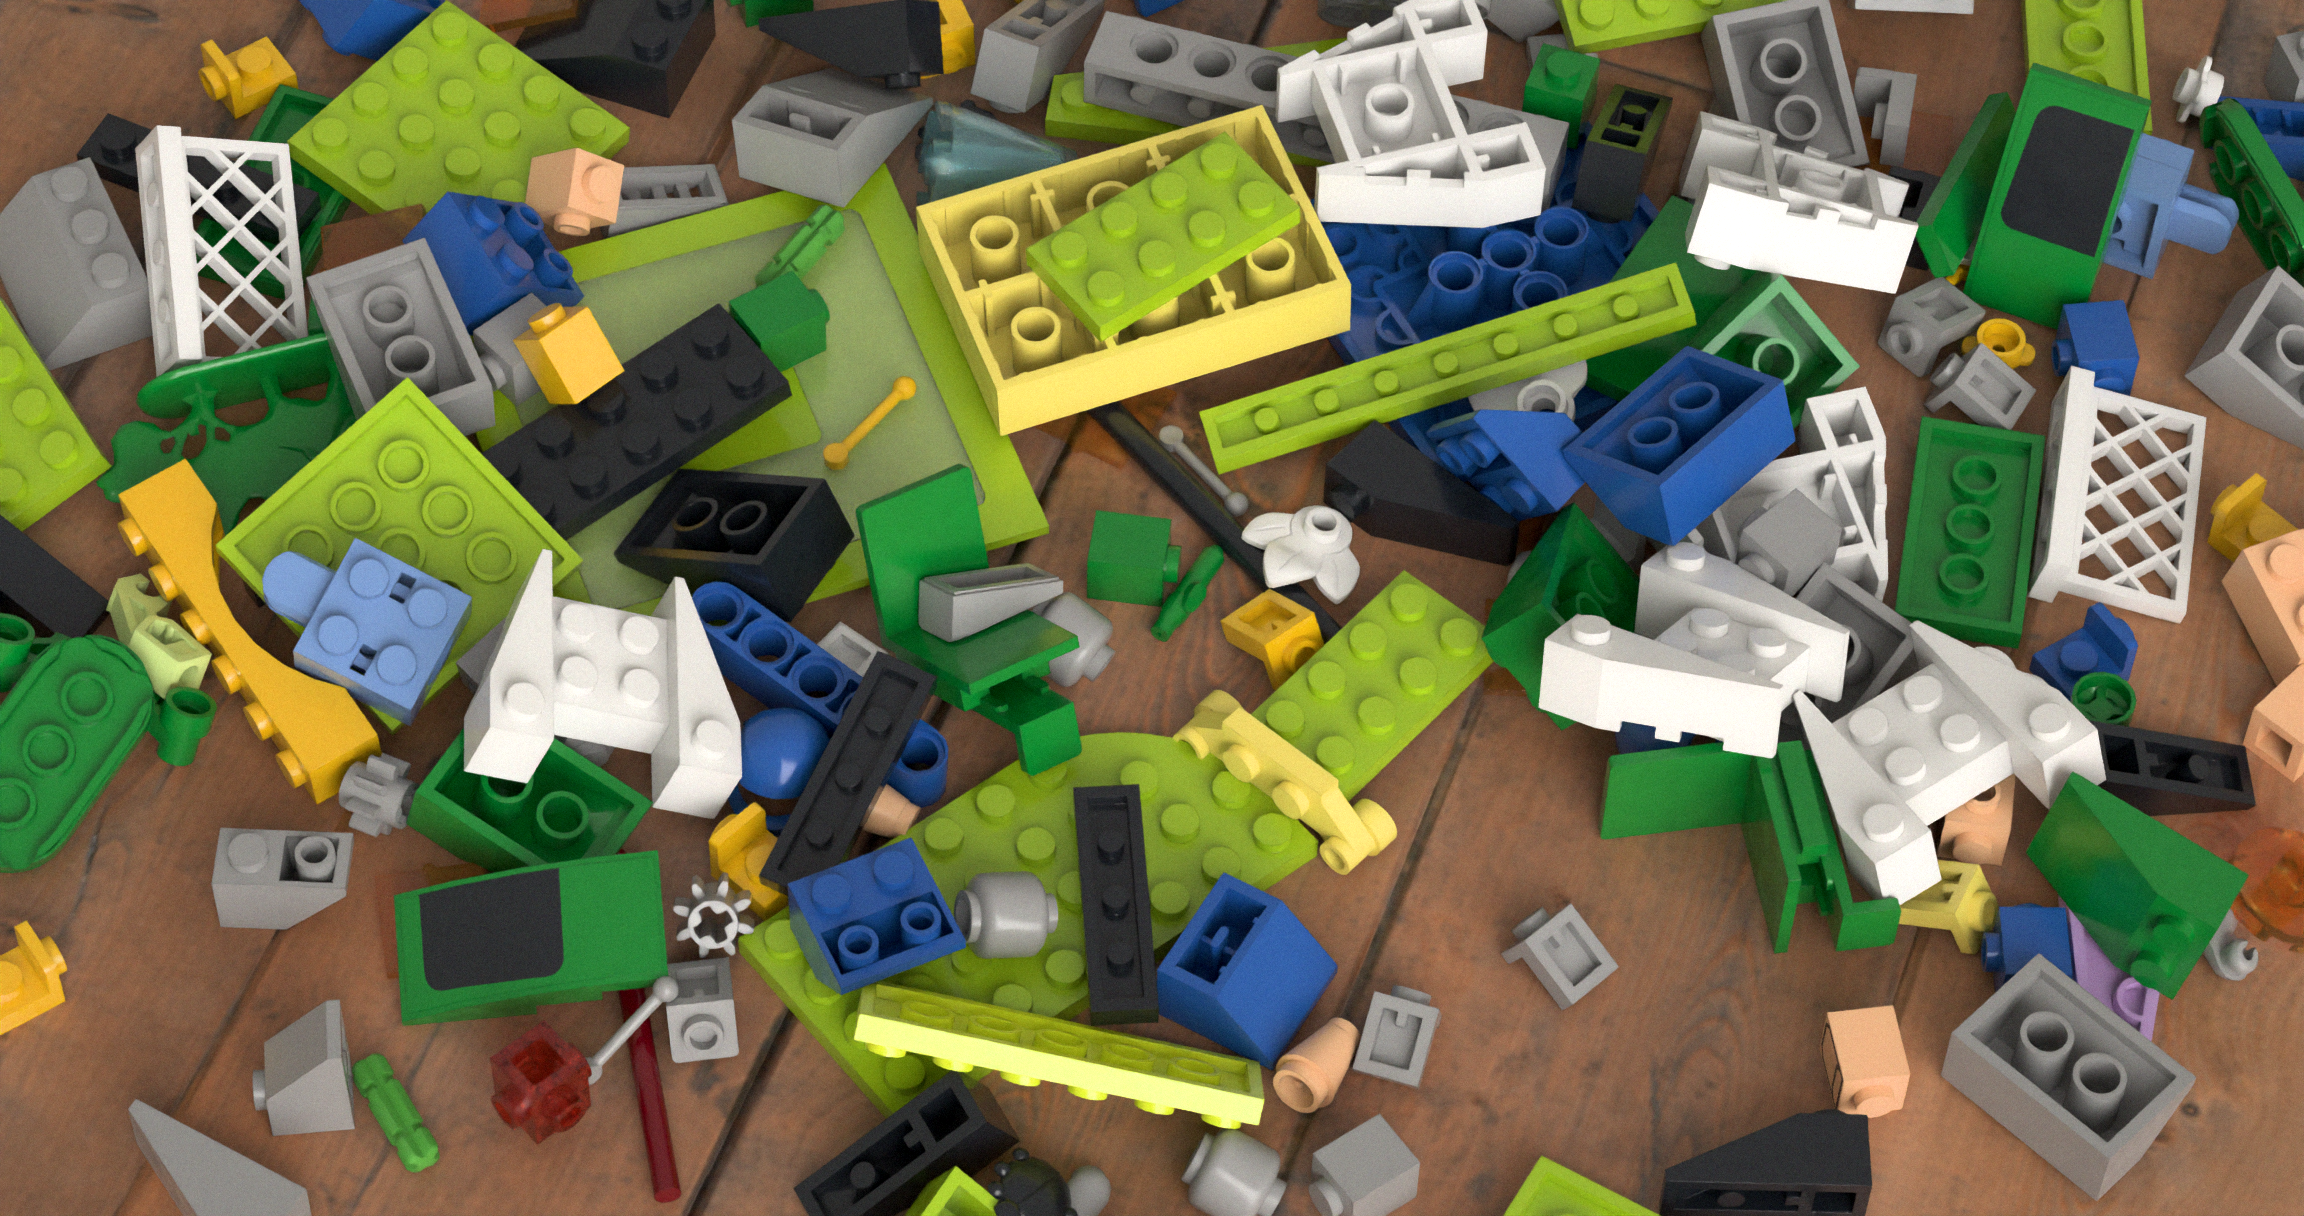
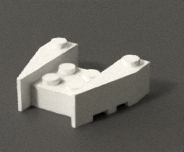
[1275,0,1546,228]
[1679,111,1918,294]
[1646,387,1888,602]
[1538,542,1850,758]
[464,549,742,819]
[1793,620,2106,905]

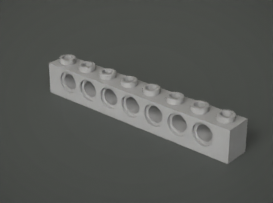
[1084,11,1569,213]

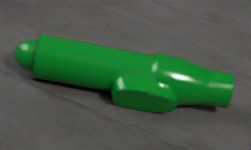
[1150,545,1225,642]

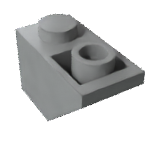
[211,828,354,930]

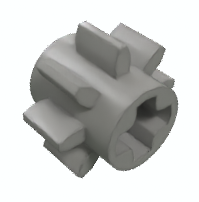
[339,753,420,838]
[673,872,755,958]

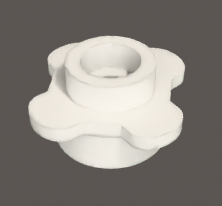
[2173,55,2224,123]

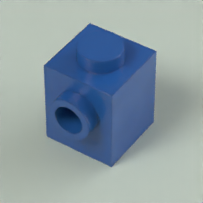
[2051,300,2140,396]
[1981,903,2073,993]

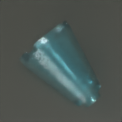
[916,101,1077,206]

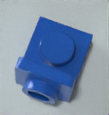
[2029,602,2138,701]

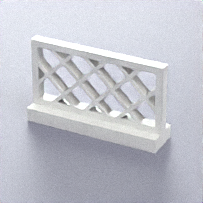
[135,125,308,377]
[2027,365,2207,624]

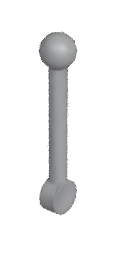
[1159,425,1249,517]
[573,976,679,1086]

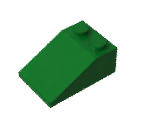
[1687,271,1860,429]
[1481,502,1640,731]
[406,728,653,872]
[2026,771,2249,1000]

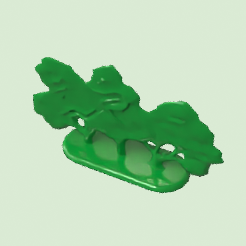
[96,332,357,536]

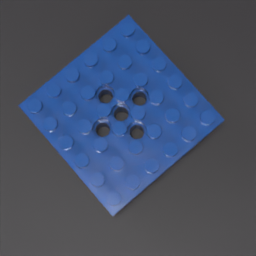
[1310,121,1659,483]

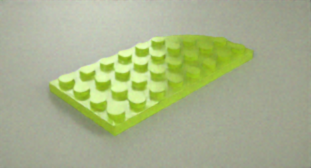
[738,732,1318,1119]

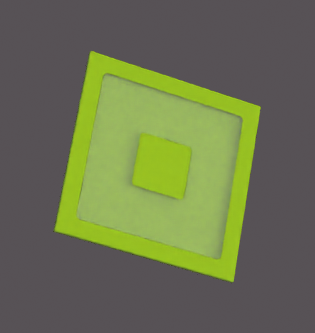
[469,163,1049,626]

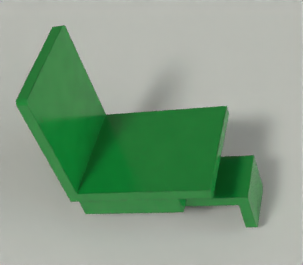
[856,463,1082,776]
[1598,740,1901,954]

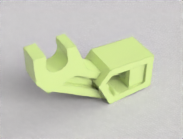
[106,573,212,700]

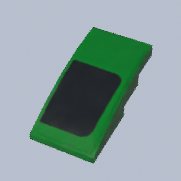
[1963,62,2152,330]
[394,850,668,1026]

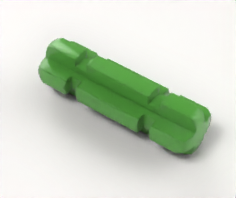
[755,205,845,288]
[352,1053,440,1173]

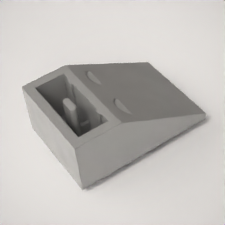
[732,68,933,208]

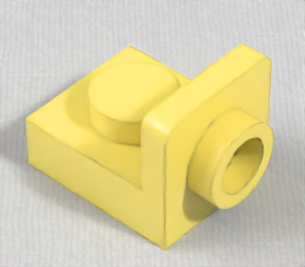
[1899,860,1998,955]

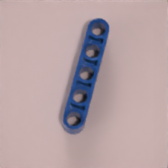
[692,582,949,808]

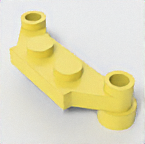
[1172,690,1397,875]

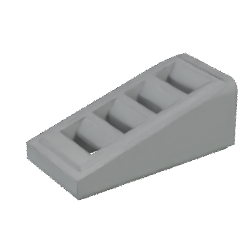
[600,164,729,239]
[918,563,1063,642]

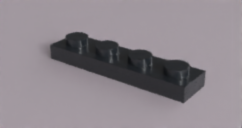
[77,113,321,245]
[759,650,937,896]
[1073,784,1159,1026]

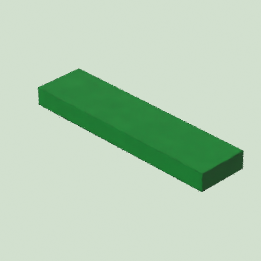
[1915,92,2016,278]

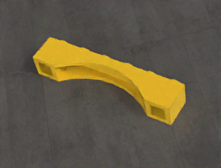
[117,459,382,805]

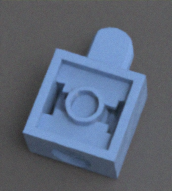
[2104,133,2239,279]
[262,538,472,727]

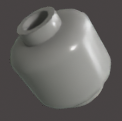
[1032,592,1116,687]
[954,871,1058,959]
[1180,1128,1287,1216]

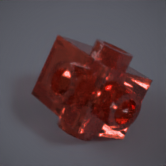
[490,1020,592,1145]

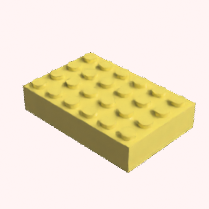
[916,105,1351,436]

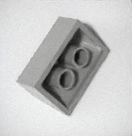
[0,157,153,370]
[1941,953,2196,1201]

